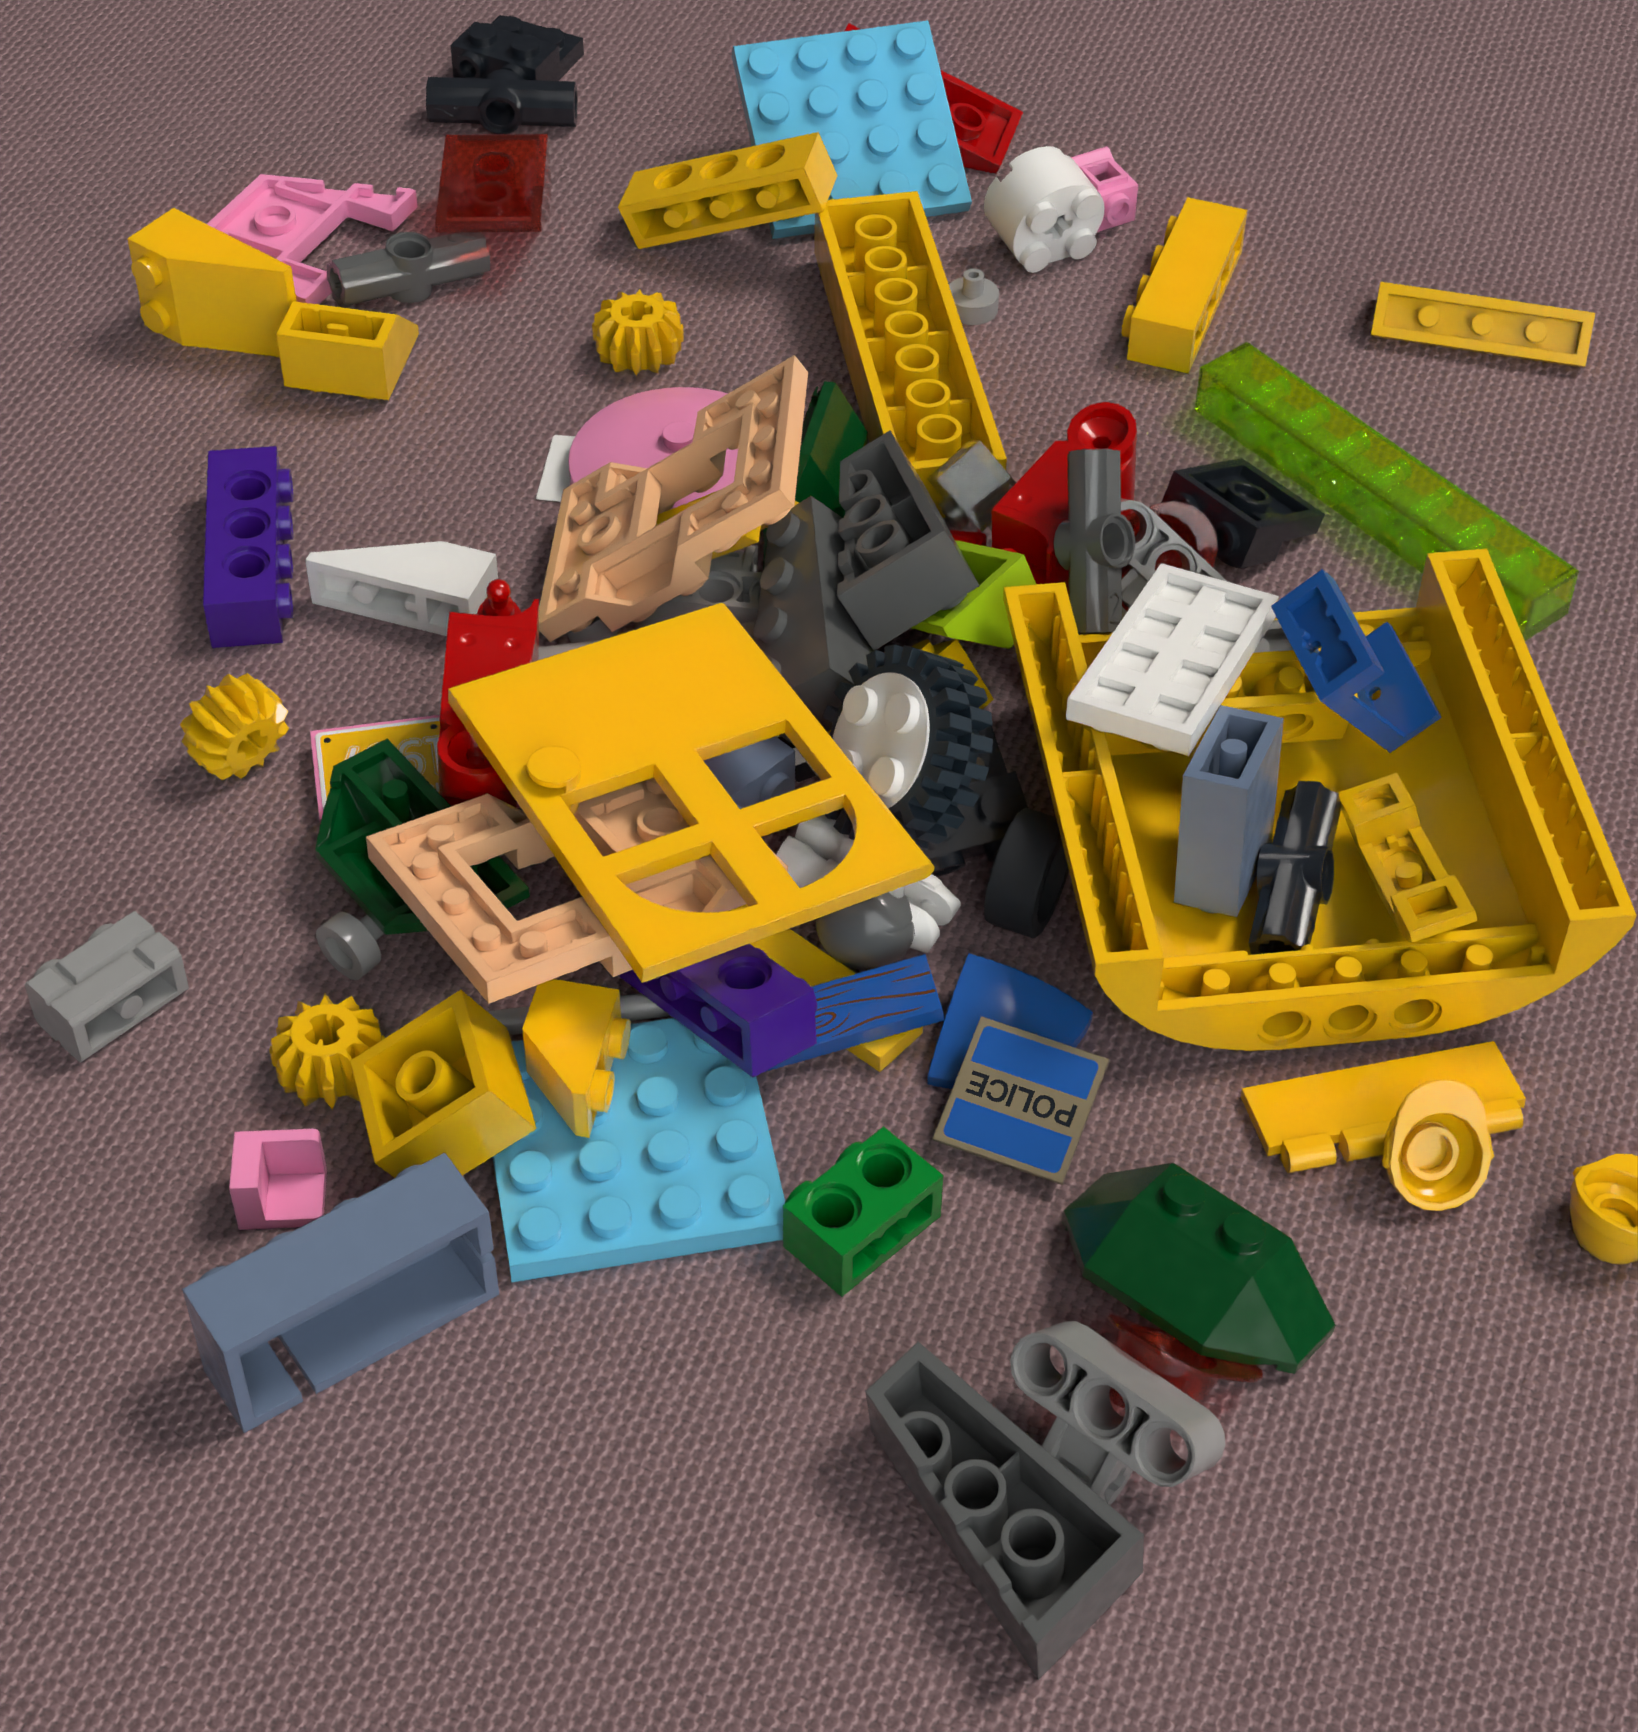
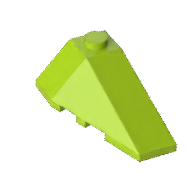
[912,540,1036,649]

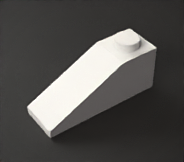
[305,541,498,636]

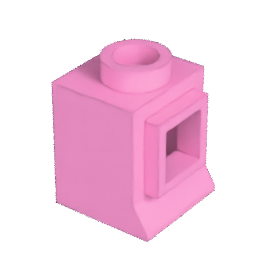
[1071,146,1138,232]

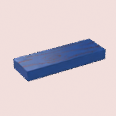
[765,954,945,1072]

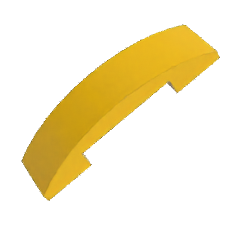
[1337,773,1477,943]

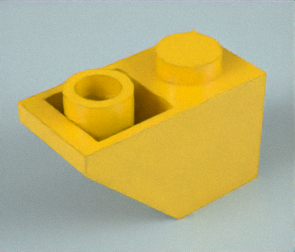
[522,979,631,1138]

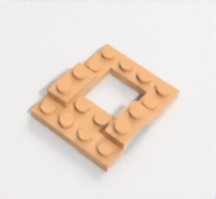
[539,355,808,642]
[366,778,788,1004]

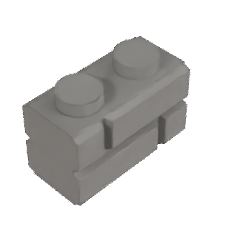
[24,911,189,1063]

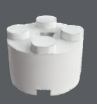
[984,146,1105,273]

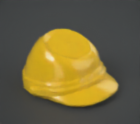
[1382,1080,1494,1211]
[1570,1154,1638,1265]

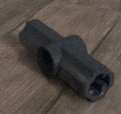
[426,69,578,135]
[1248,781,1341,955]

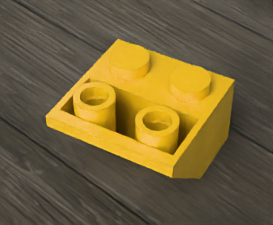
[276,301,419,400]

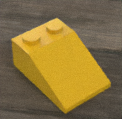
[127,208,297,357]

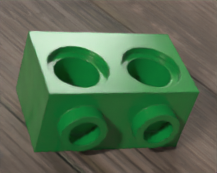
[783,1126,944,1297]

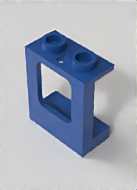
[1271,569,1442,753]

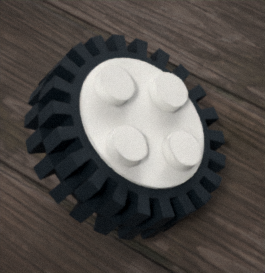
[814,645,993,851]

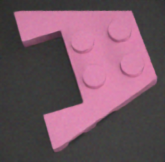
[207,174,418,305]

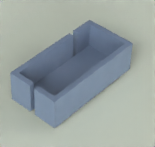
[182,1153,499,1433]

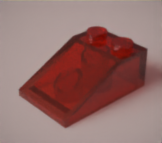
[435,134,552,233]

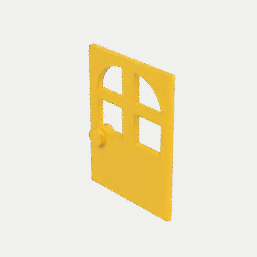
[448,603,935,983]

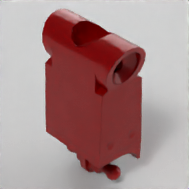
[992,402,1137,596]
[437,579,539,808]

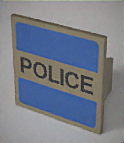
[933,1016,1109,1185]

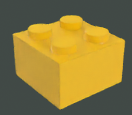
[350,989,537,1178]

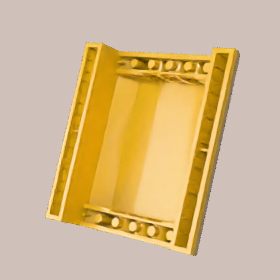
[1003,549,1637,1051]

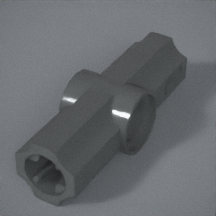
[327,228,491,307]
[1054,449,1135,635]

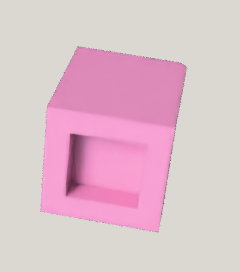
[229,1129,327,1230]

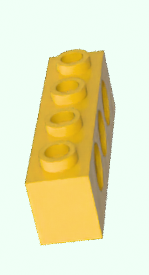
[618,132,838,249]
[1105,648,1359,756]

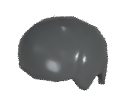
[815,892,915,971]

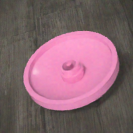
[569,387,738,509]

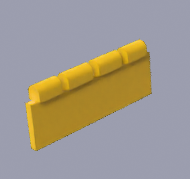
[1241,1041,1526,1173]

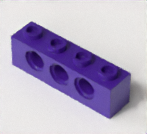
[203,446,294,648]
[618,944,817,1078]

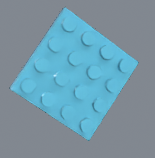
[731,20,972,239]
[493,1018,785,1282]

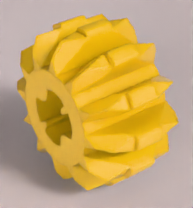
[592,289,684,376]
[179,673,289,780]
[269,993,385,1110]

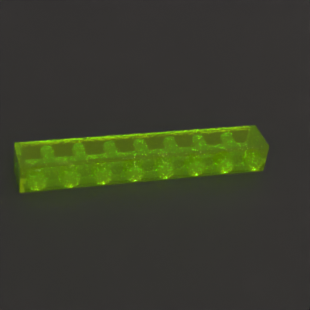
[1195,342,1579,641]

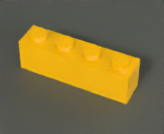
[1121,197,1247,374]

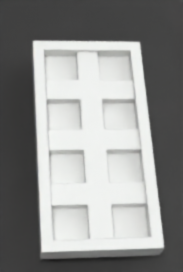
[1066,563,1279,756]

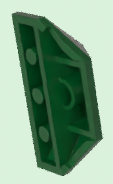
[763,381,868,570]
[315,738,530,935]
[1061,1163,1336,1374]

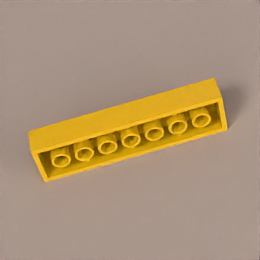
[814,191,1007,518]

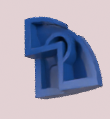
[927,953,1093,1089]

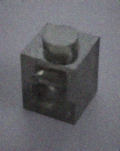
[927,440,1016,532]

